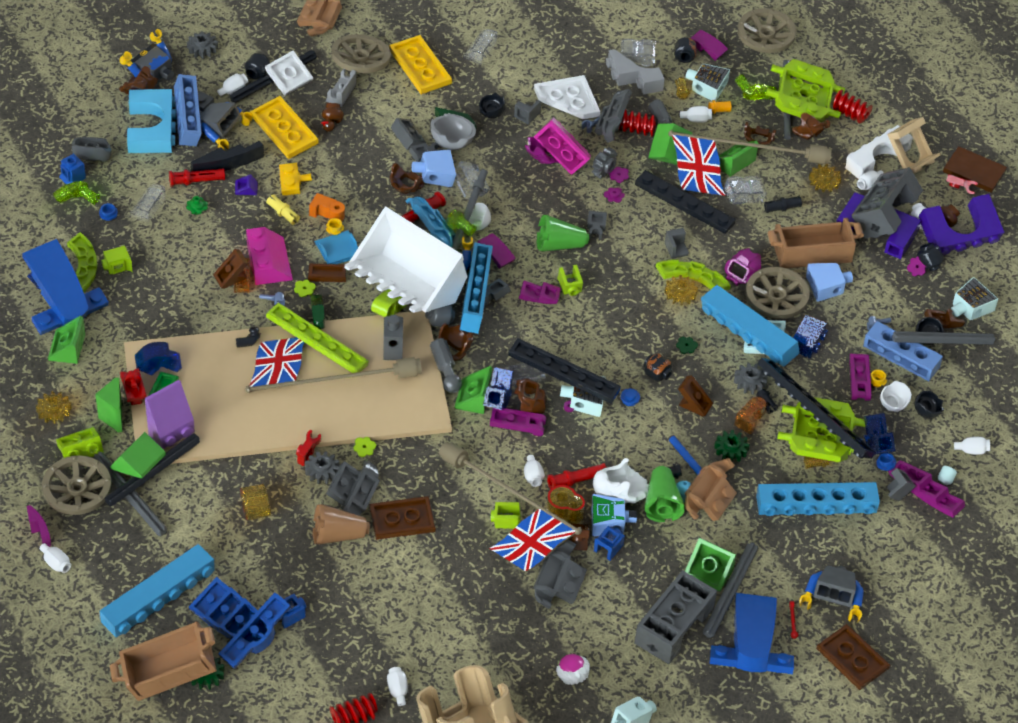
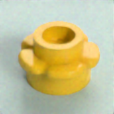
[326,218,344,235]
[870,369,887,387]

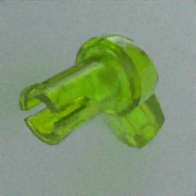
[735,74,777,100]
[53,181,100,205]
[446,209,477,236]

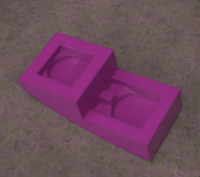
[691,30,728,61]
[477,233,516,269]
[518,280,561,304]
[26,505,51,547]

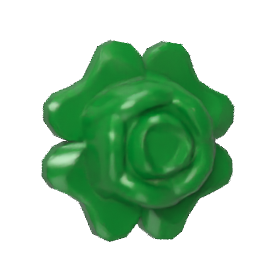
[186,196,208,215]

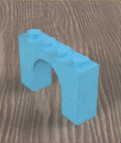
[127,89,176,153]

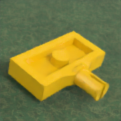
[279,162,312,195]

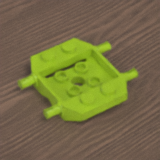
[765,59,845,122]
[777,397,868,462]

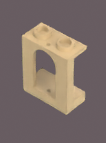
[887,117,940,173]

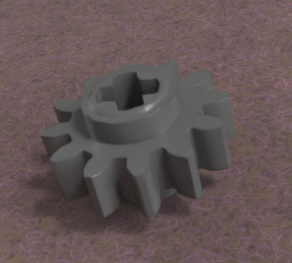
[187,31,218,59]
[592,147,618,179]
[734,363,768,395]
[305,451,339,484]

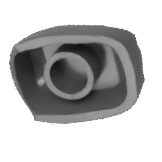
[72,137,111,162]

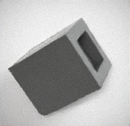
[514,100,541,125]
[665,228,689,259]
[887,468,916,501]

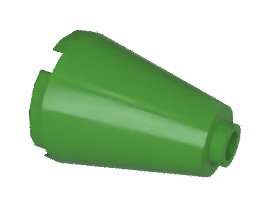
[536,215,589,252]
[644,466,684,522]

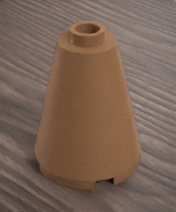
[313,504,370,545]

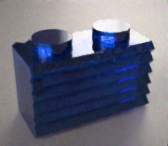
[793,315,828,358]

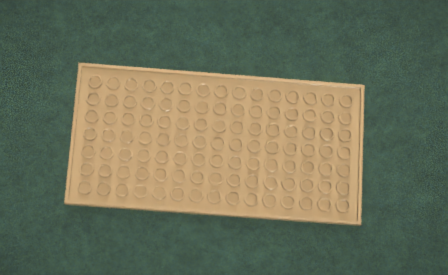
[124,311,452,464]

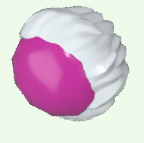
[556,654,590,685]

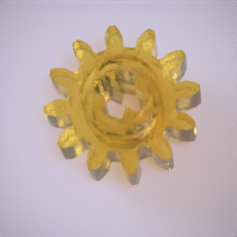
[809,164,842,193]
[664,275,698,306]
[36,391,72,424]

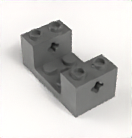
[851,167,923,239]
[634,570,717,664]

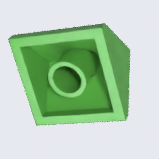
[648,123,692,165]
[719,140,758,177]
[48,316,85,364]
[454,366,493,414]
[95,377,122,432]
[110,432,166,479]
[685,538,736,592]

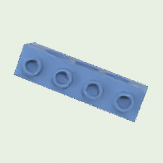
[174,74,202,146]
[863,321,943,381]

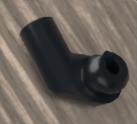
[235,327,261,348]

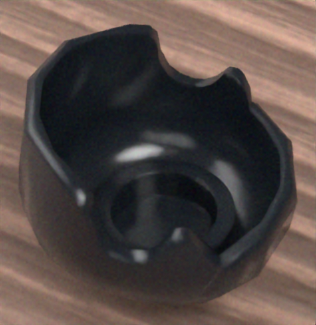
[479,93,505,118]
[915,317,944,345]
[914,391,944,419]

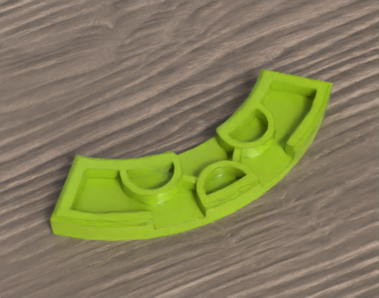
[67,232,97,292]
[655,260,731,291]

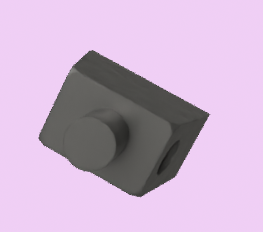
[383,315,403,360]

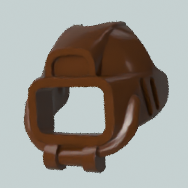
[119,66,158,95]
[792,113,830,140]
[744,122,776,150]
[390,163,424,194]
[438,323,473,361]
[514,378,547,414]

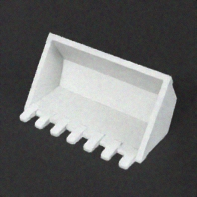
[344,206,467,313]

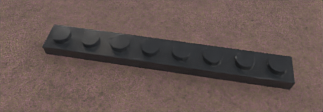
[757,358,876,459]

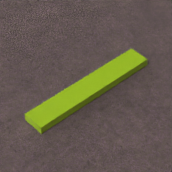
[266,302,369,373]

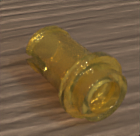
[675,77,690,99]
[804,456,829,469]

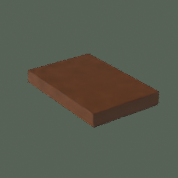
[943,146,1007,193]
[369,496,436,540]
[816,624,890,690]

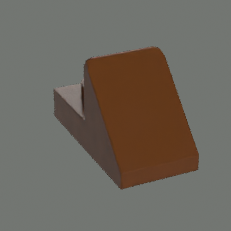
[213,249,249,289]
[678,375,713,416]
[568,523,589,551]

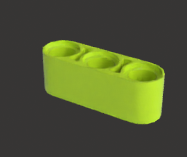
[371,289,408,317]

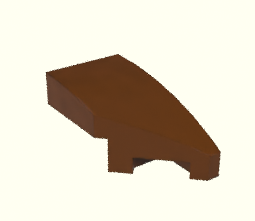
[924,308,965,328]

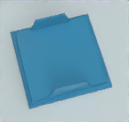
[314,230,358,264]

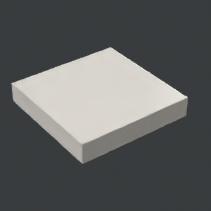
[265,50,313,96]

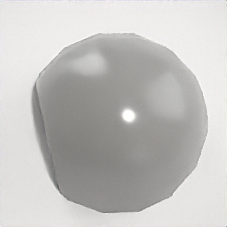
[431,113,476,150]

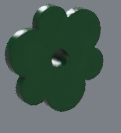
[676,337,698,354]

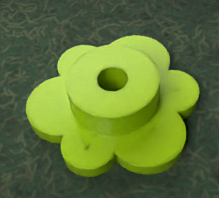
[294,280,315,297]
[353,437,376,457]

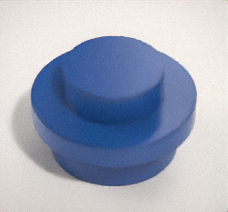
[99,203,118,221]
[621,388,640,406]
[877,453,896,471]

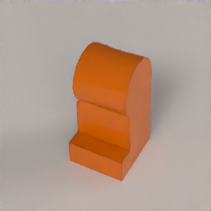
[309,193,345,221]

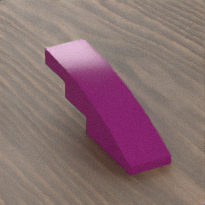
[888,460,965,518]

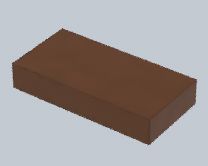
[308,263,346,282]

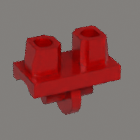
[120,368,147,405]

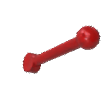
[789,601,798,639]

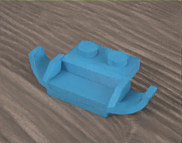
[406,197,455,248]

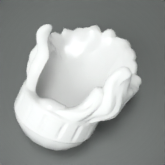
[593,458,649,504]

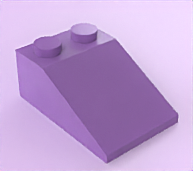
[145,380,195,449]

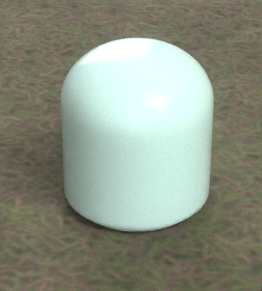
[938,466,957,485]

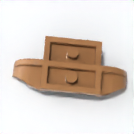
[297,0,342,36]
[684,458,737,521]

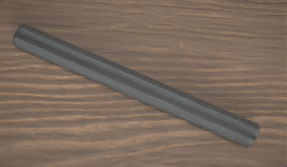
[892,331,995,345]
[94,452,167,537]
[703,542,758,638]

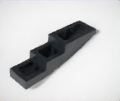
[191,141,264,172]

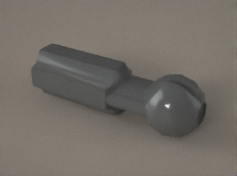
[648,99,672,125]
[430,338,462,393]

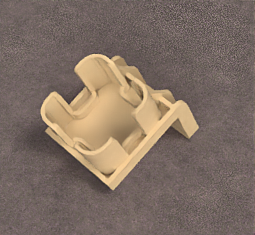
[416,665,529,723]

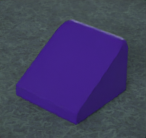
[235,174,258,195]

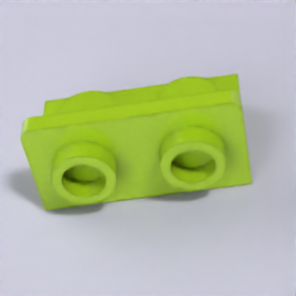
[56,427,104,458]

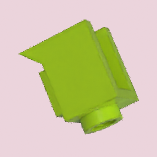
[101,245,133,275]
[557,265,583,296]
[491,502,521,529]

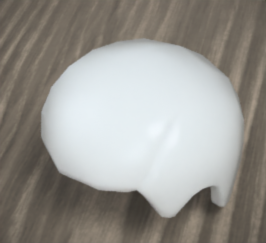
[466,203,491,232]
[880,381,912,412]

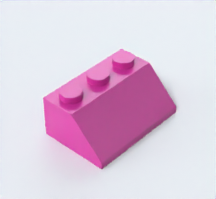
[534,117,591,175]
[246,227,292,285]

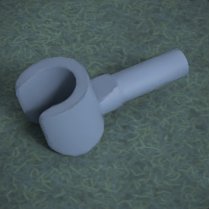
[582,117,599,133]
[259,292,285,306]
[866,316,891,330]

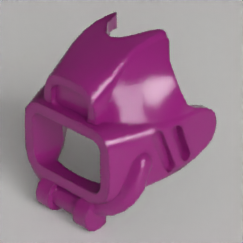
[525,137,559,164]
[725,248,761,286]

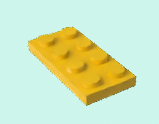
[389,35,452,94]
[250,96,319,160]

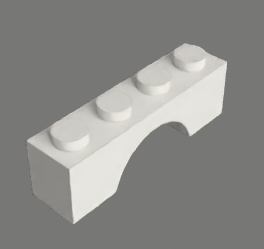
[845,125,913,179]

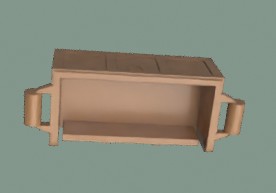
[767,218,864,268]
[109,622,216,701]

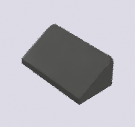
[391,118,426,150]

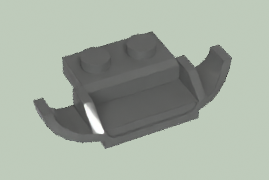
[594,89,632,143]
[326,459,380,516]
[533,539,587,609]

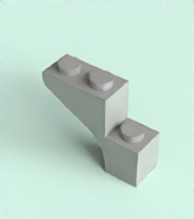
[606,50,665,94]

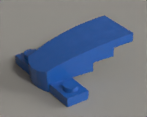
[22,239,109,335]
[189,577,291,669]
[710,593,794,674]

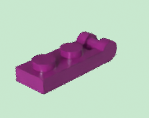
[849,354,871,401]
[490,406,547,436]

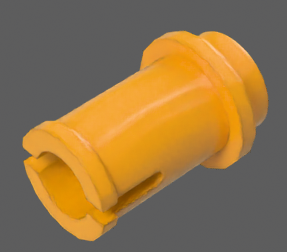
[708,100,731,114]

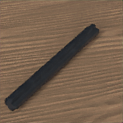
[229,50,317,103]
[105,433,200,506]

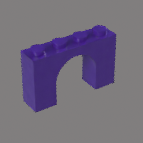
[836,192,921,259]
[918,194,1005,255]

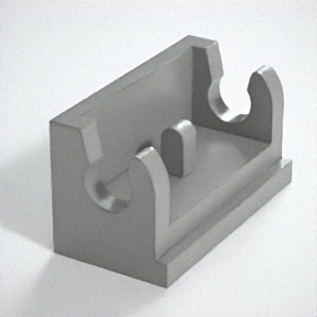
[326,68,356,107]

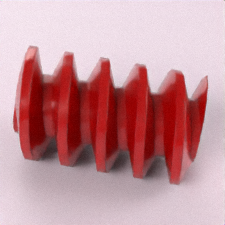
[833,89,873,124]
[618,109,656,137]
[330,693,378,723]

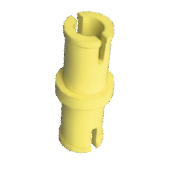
[266,194,300,225]

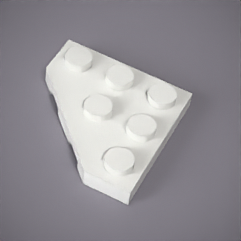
[534,75,600,119]

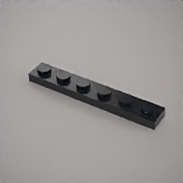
[635,170,736,234]
[508,338,621,404]

